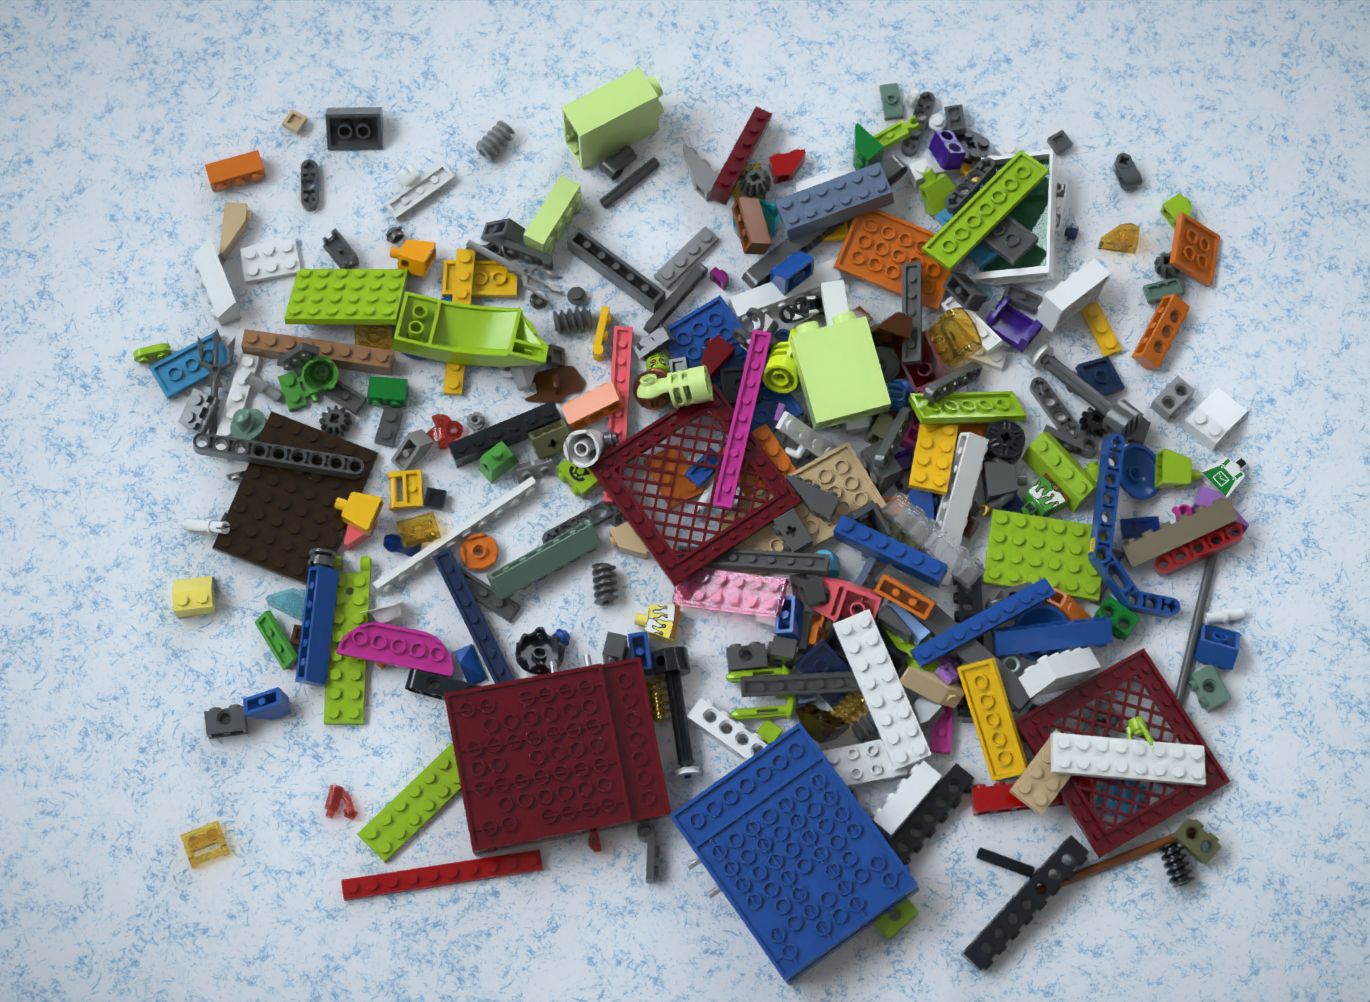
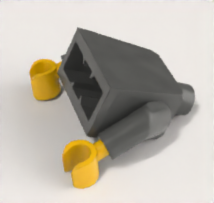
[978,457,1028,517]

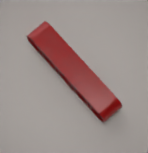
[1155,522,1243,577]

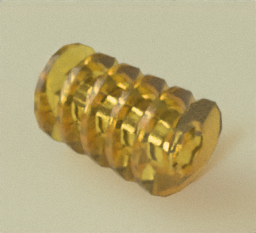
[646,679,672,723]
[828,692,868,723]

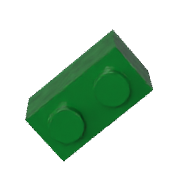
[367,376,409,409]

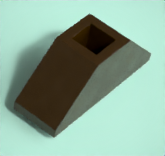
[796,704,850,743]

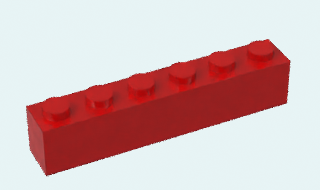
[970,775,1094,816]

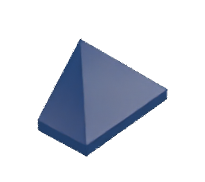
[454,644,487,684]

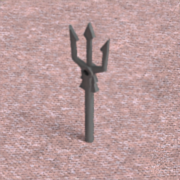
[197,329,236,435]

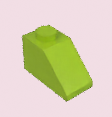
[1160,193,1192,230]

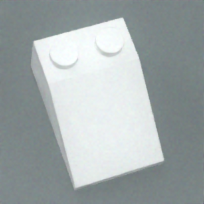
[1182,388,1247,452]

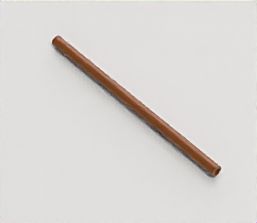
[1012,828,1194,903]

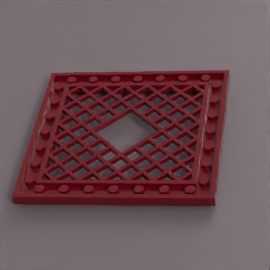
[588,383,802,587]
[1015,648,1230,858]

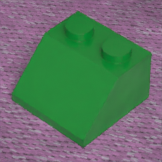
[853,123,884,170]

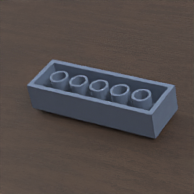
[775,162,894,241]

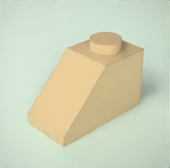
[608,522,648,560]

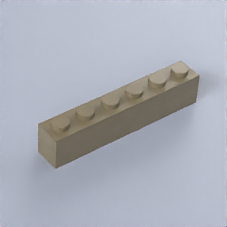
[1121,496,1239,568]

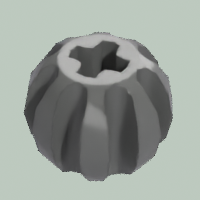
[1154,251,1180,279]

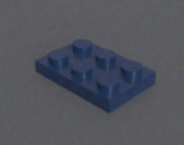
[793,638,851,708]

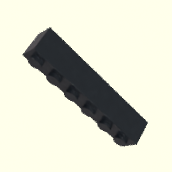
[448,400,561,468]

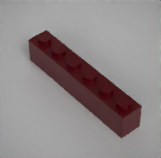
[709,106,772,205]

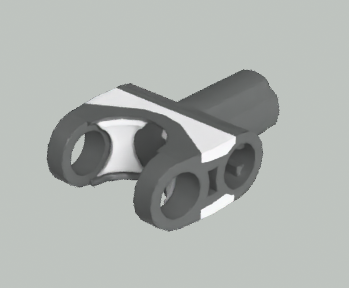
[732,307,781,354]

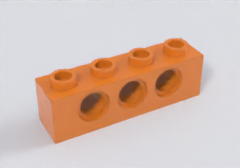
[1131,294,1190,370]

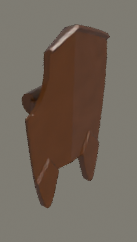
[525,366,586,403]

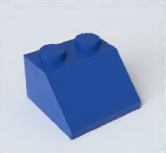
[770,251,814,296]
[1194,623,1240,670]

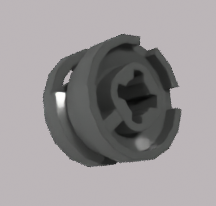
[308,548,336,569]

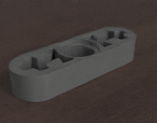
[301,159,319,212]

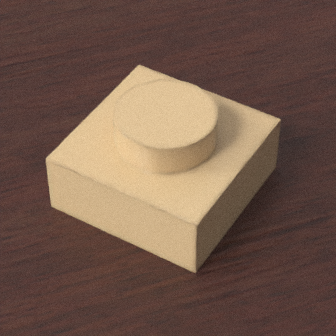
[282,109,308,134]

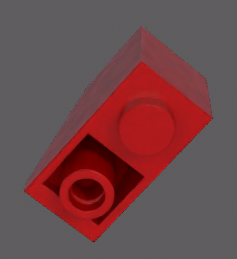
[769,149,806,184]

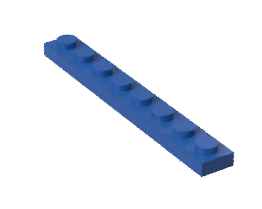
[910,578,1056,669]

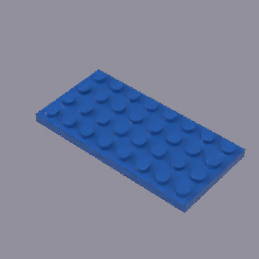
[666,296,803,436]

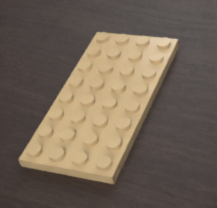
[715,441,887,580]

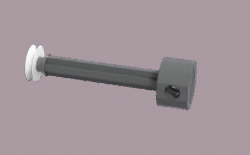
[1030,344,1143,441]

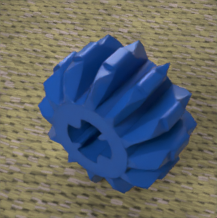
[887,379,913,411]

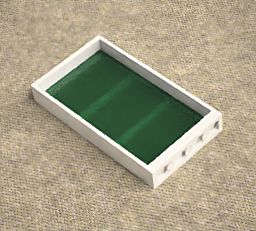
[976,149,1058,287]

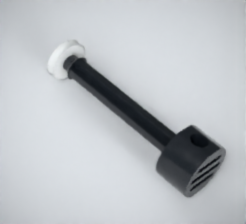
[651,646,702,779]

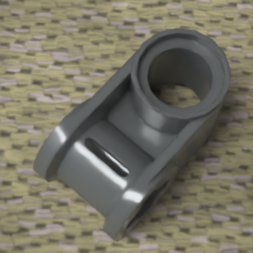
[1113,153,1142,191]

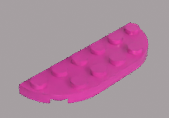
[336,622,453,678]

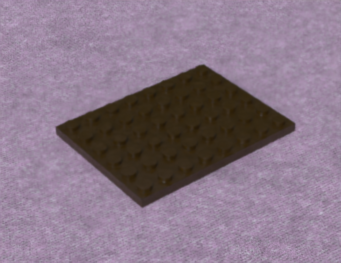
[213,411,378,586]

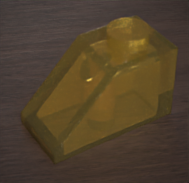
[1098,223,1140,254]

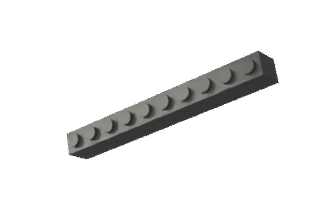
[874,564,1035,714]

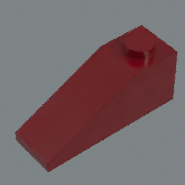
[701,335,735,381]

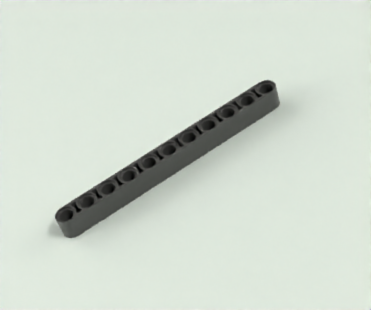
[742,155,908,289]

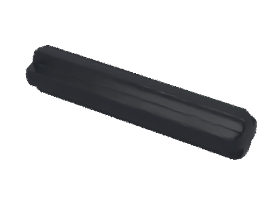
[976,848,1035,878]

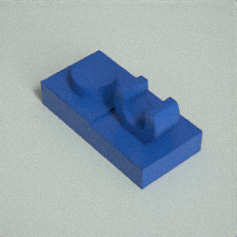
[685,448,723,488]

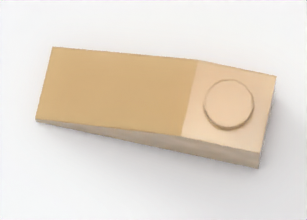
[219,202,252,261]
[900,666,965,708]

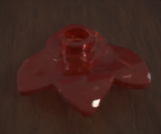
[426,414,463,449]

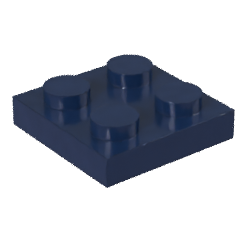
[1075,356,1125,396]

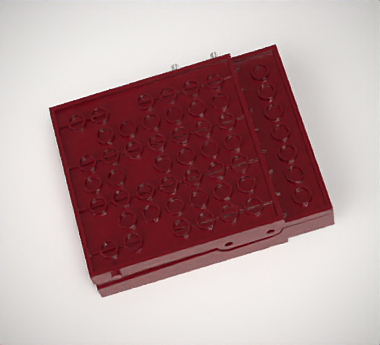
[444,654,671,856]

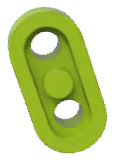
[133,343,172,364]

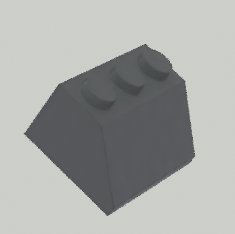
[325,107,383,150]

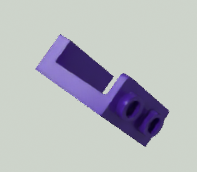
[986,296,1043,353]

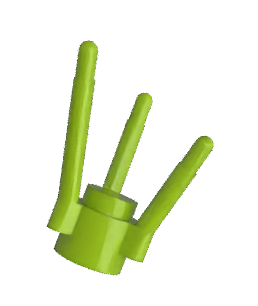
[1125,716,1154,746]

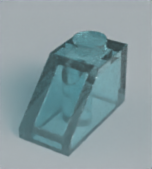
[266,588,306,622]

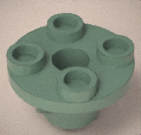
[230,408,267,442]

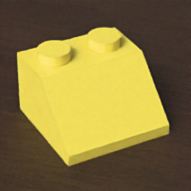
[172,576,216,618]

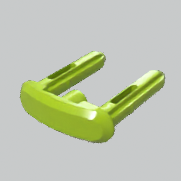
[726,664,796,721]

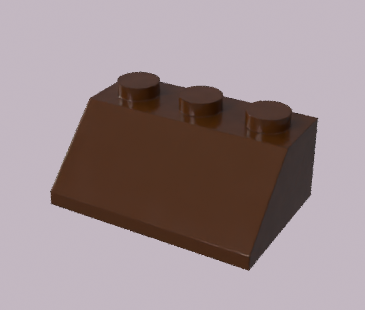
[870,312,913,349]

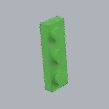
[255,610,298,670]

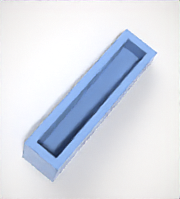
[889,602,930,646]

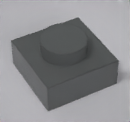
[1047,130,1073,155]

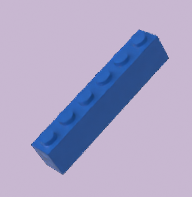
[834,515,948,588]
[295,565,339,686]
[992,616,1113,658]

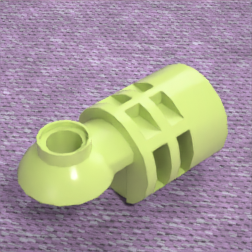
[637,365,713,408]

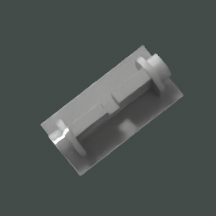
[514,457,555,484]

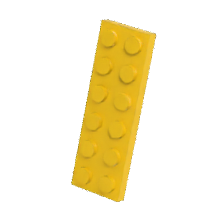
[957,657,1028,781]

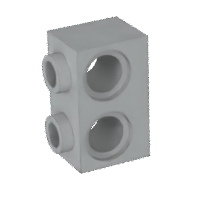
[1150,376,1195,422]

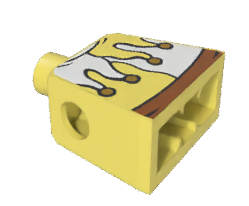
[634,605,681,645]

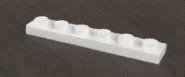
[210,353,261,462]

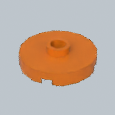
[460,533,498,571]

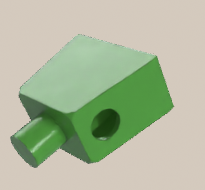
[479,441,519,483]

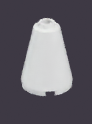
[563,429,605,468]

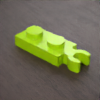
[873,116,921,152]

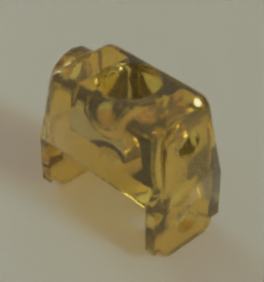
[928,307,982,367]

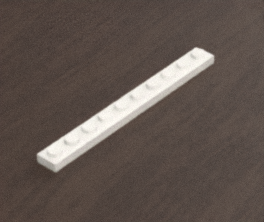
[373,476,537,594]

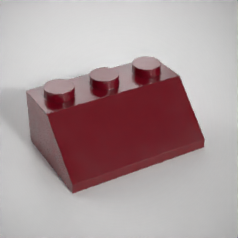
[893,330,948,393]

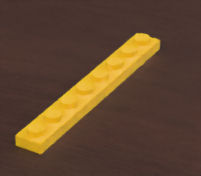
[443,249,476,396]

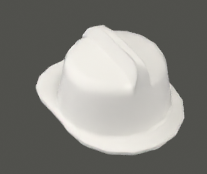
[360,600,404,625]

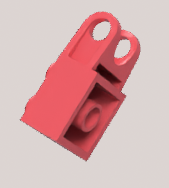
[809,576,885,623]

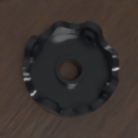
[515,627,565,675]

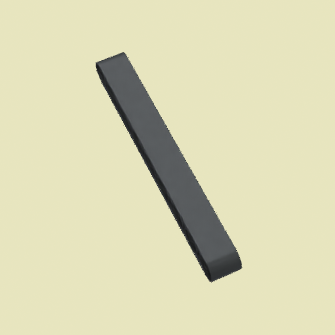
[193,433,364,480]

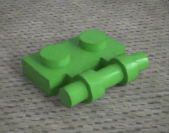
[278,368,320,412]

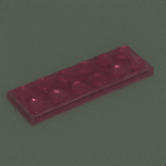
[671,569,789,617]

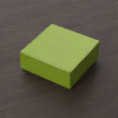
[756,719,783,745]

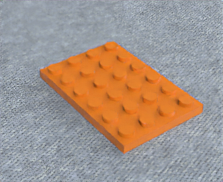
[833,209,954,311]

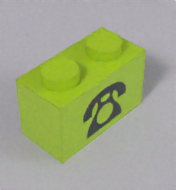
[557,459,600,499]

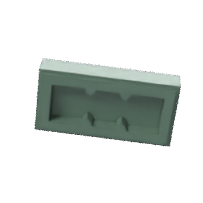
[879,83,903,120]
[1142,276,1185,305]

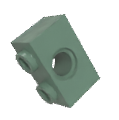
[1188,664,1232,713]

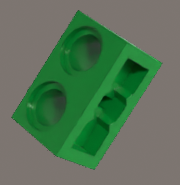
[1094,595,1141,641]

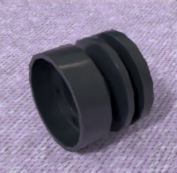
[984,420,1026,465]

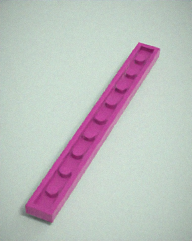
[713,329,772,511]

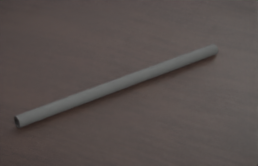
[1175,538,1221,706]

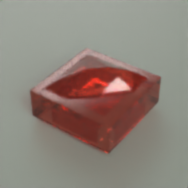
[588,831,602,853]

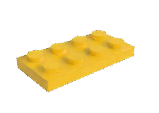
[442,260,518,298]
[908,423,959,495]

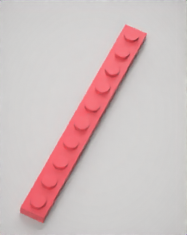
[603,326,633,504]

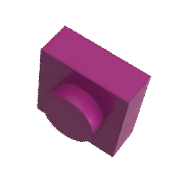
[710,266,729,291]

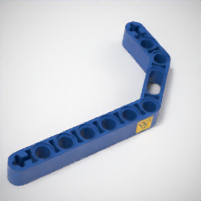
[1088,433,1180,618]

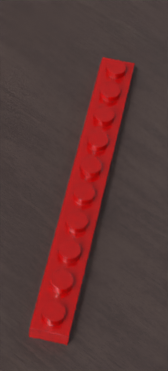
[341,850,543,901]

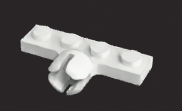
[384,162,455,220]

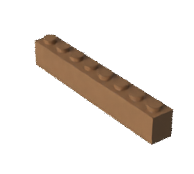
[241,329,395,376]

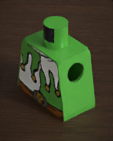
[1021,473,1070,517]

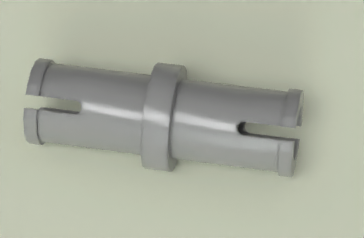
[244,372,282,403]

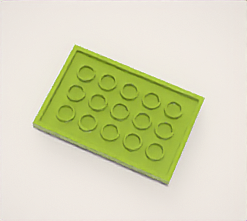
[284,269,409,325]
[982,509,1105,602]

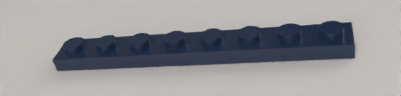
[432,547,515,684]

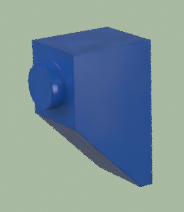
[243,687,291,720]

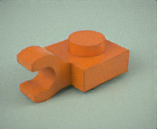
[808,614,828,647]

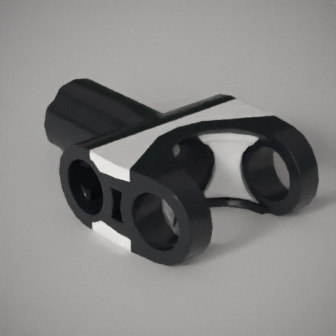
[779,296,825,323]

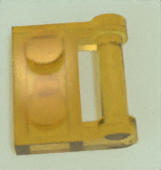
[180,820,230,869]

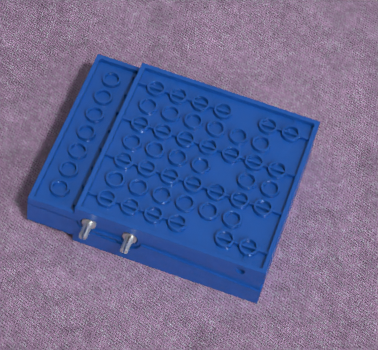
[669,723,919,985]

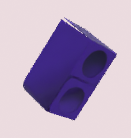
[929,130,966,170]

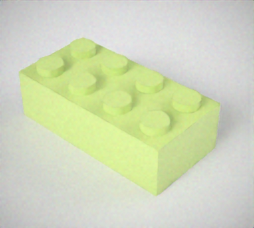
[524,176,583,255]

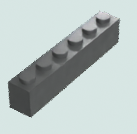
[567,227,666,314]

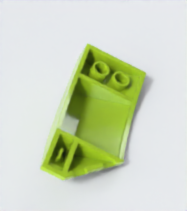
[392,291,549,367]

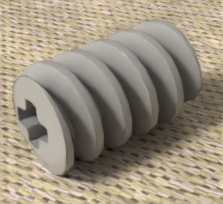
[476,120,515,161]

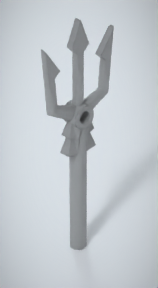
[466,239,563,302]

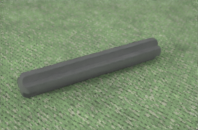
[600,157,659,208]

